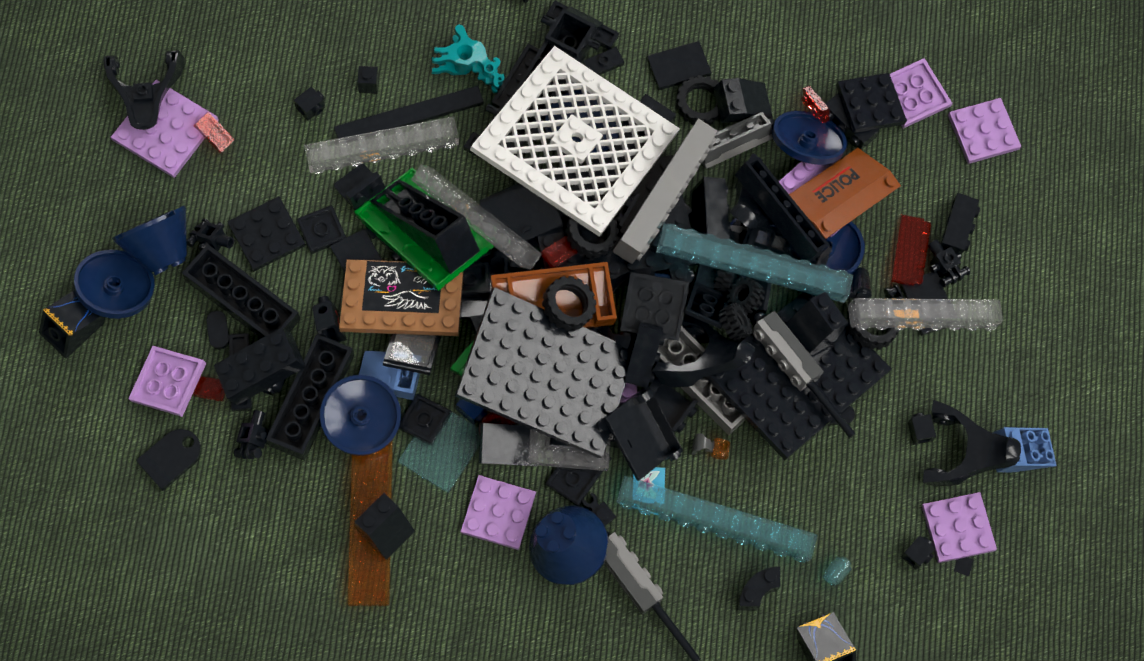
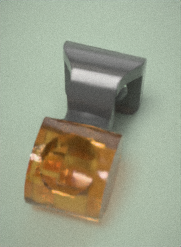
[691,433,730,460]

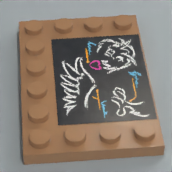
[339,260,464,336]

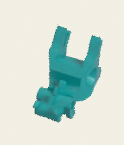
[431,24,504,93]

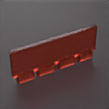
[891,215,931,286]

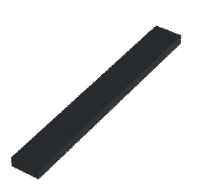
[334,86,484,146]

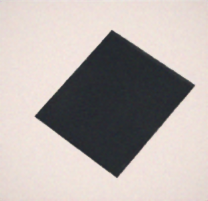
[954,557,974,576]

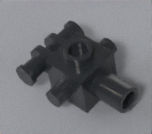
[187,218,234,251]
[928,240,970,287]
[233,410,269,459]

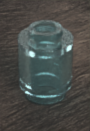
[822,556,852,587]

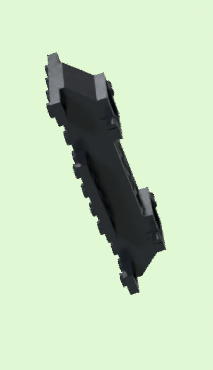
[464,0,619,168]

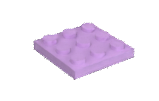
[890,58,952,129]
[948,98,1021,164]
[128,346,206,417]
[461,475,536,550]
[922,492,997,563]

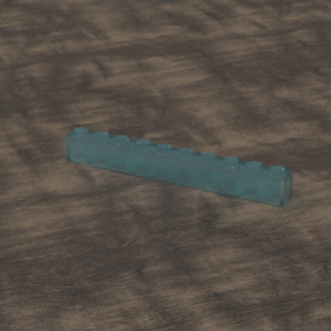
[656,224,853,303]
[616,476,818,563]

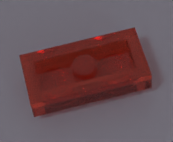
[802,85,829,124]
[193,112,235,153]
[541,236,578,268]
[192,376,226,402]

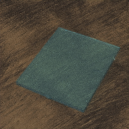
[398,403,480,493]

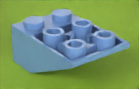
[359,351,422,400]
[993,427,1057,472]

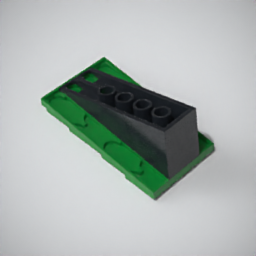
[354,168,496,291]

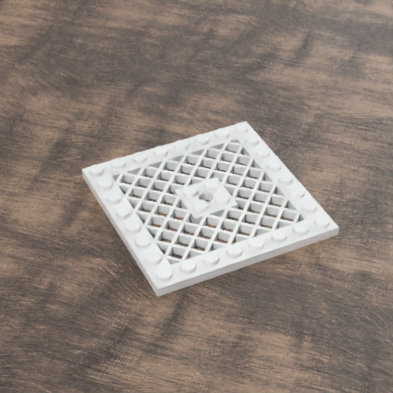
[470,46,680,237]

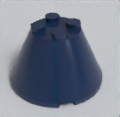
[112,205,187,275]
[529,506,609,585]

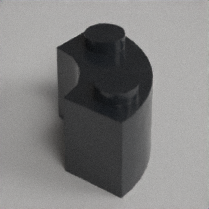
[737,567,780,611]

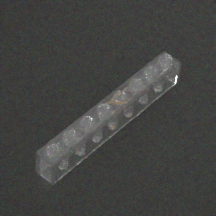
[304,117,459,174]
[411,164,541,270]
[848,298,1003,330]

